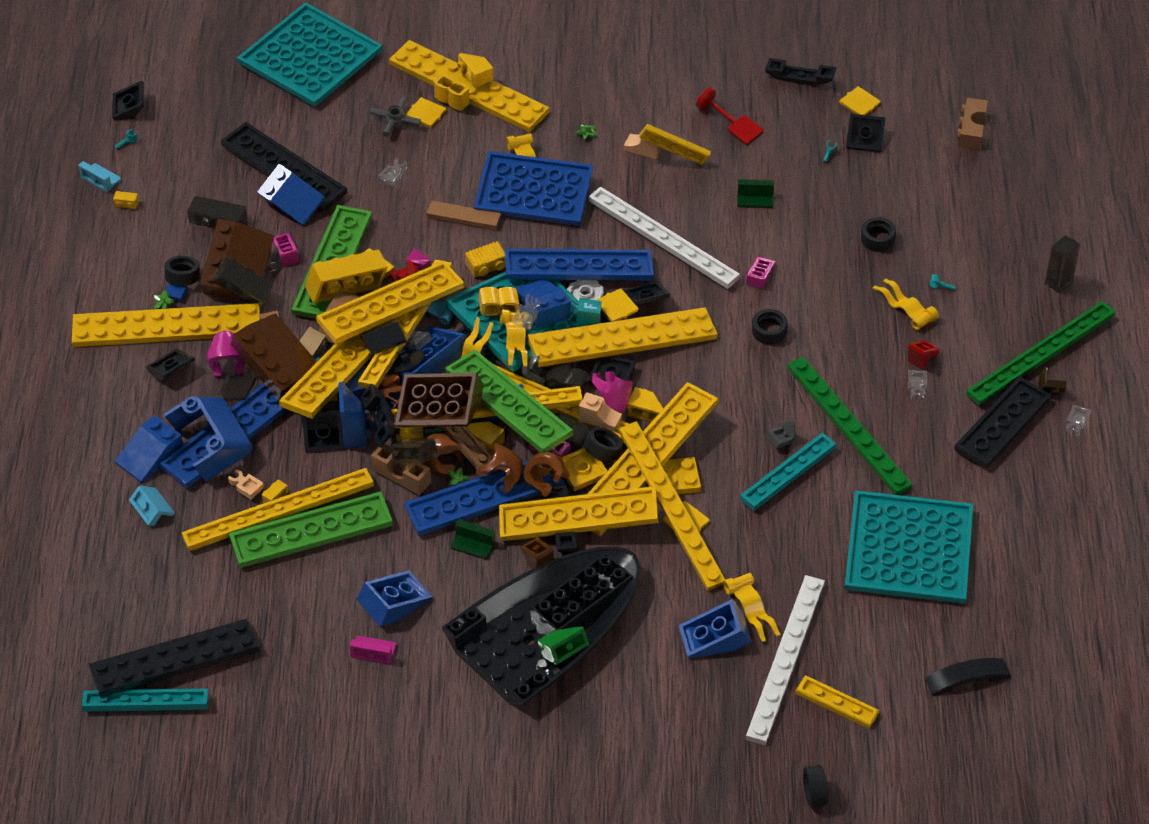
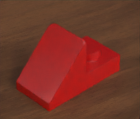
[908,340,941,370]

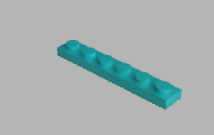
[740,433,836,511]
[82,688,209,712]

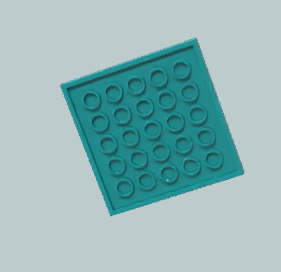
[237,2,383,107]
[445,272,601,372]
[844,490,973,604]

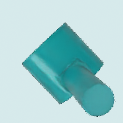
[114,129,137,149]
[823,140,837,163]
[930,274,956,291]

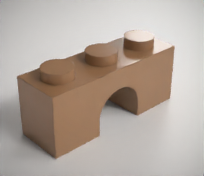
[957,98,988,150]
[371,444,431,496]

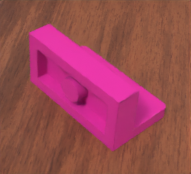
[350,636,396,665]

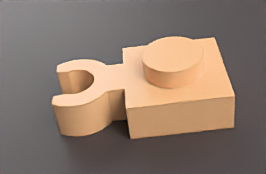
[228,469,264,500]

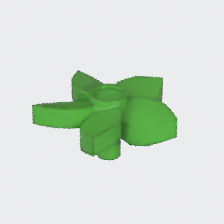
[575,125,596,140]
[154,290,174,309]
[448,467,469,486]

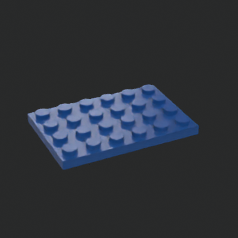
[474,151,593,226]

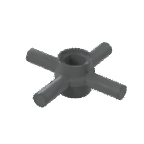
[370,97,421,137]

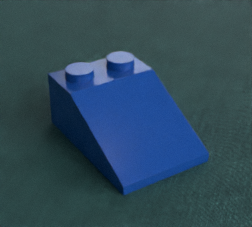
[258,164,325,226]
[515,280,571,328]
[339,382,371,449]
[115,415,183,484]
[356,570,433,627]
[678,599,752,659]

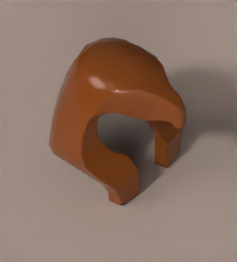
[423,434,465,479]
[476,443,523,492]
[524,451,570,497]

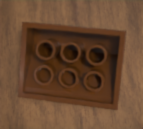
[200,219,275,302]
[231,313,317,401]
[395,373,484,427]

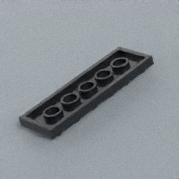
[954,376,1051,469]

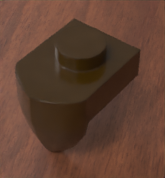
[1038,366,1066,395]

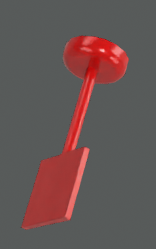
[696,87,764,145]

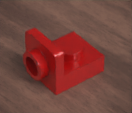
[390,259,419,282]

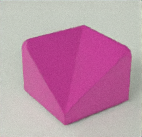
[406,248,431,271]

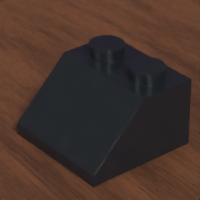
[302,409,344,452]

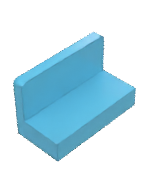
[78,161,121,192]
[129,485,175,526]

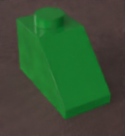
[538,626,589,665]

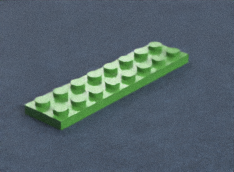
[291,205,372,319]
[445,350,573,452]
[229,492,393,568]

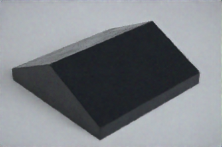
[112,81,144,120]
[846,114,886,152]
[623,281,670,306]
[359,319,406,356]
[146,348,195,382]

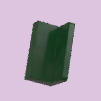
[737,179,774,208]
[450,519,496,560]

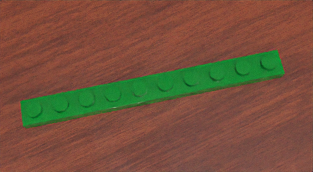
[966,301,1116,406]
[787,357,912,495]

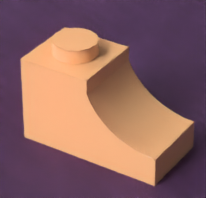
[624,134,663,159]
[579,392,622,432]

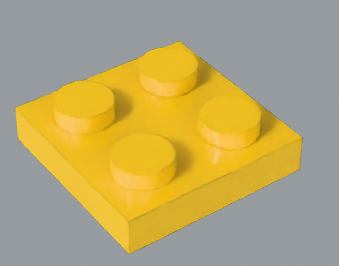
[561,448,607,492]
[663,457,701,495]

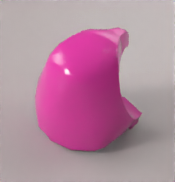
[206,330,246,377]
[592,371,633,413]

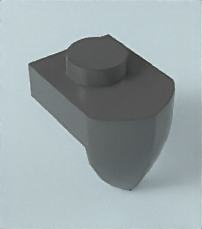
[520,356,547,385]
[765,421,796,449]

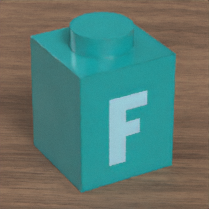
[573,298,602,326]

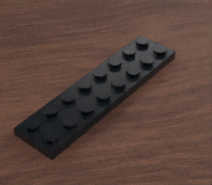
[221,122,348,212]
[89,618,260,698]

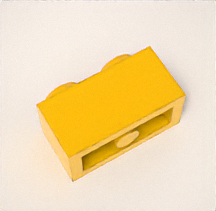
[113,191,139,209]
[262,479,288,503]

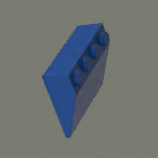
[386,326,466,386]

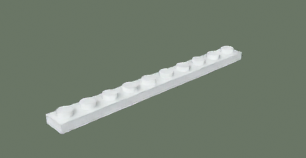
[589,187,740,289]
[746,575,825,746]

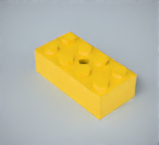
[305,249,388,304]

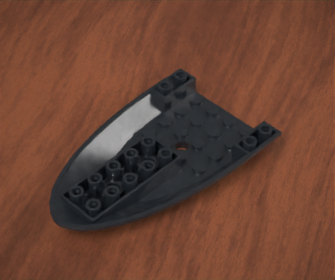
[442,547,640,705]

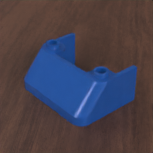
[164,396,252,482]

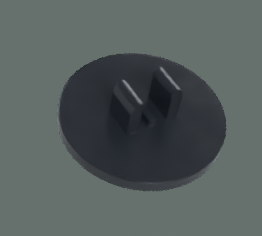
[389,350,425,374]

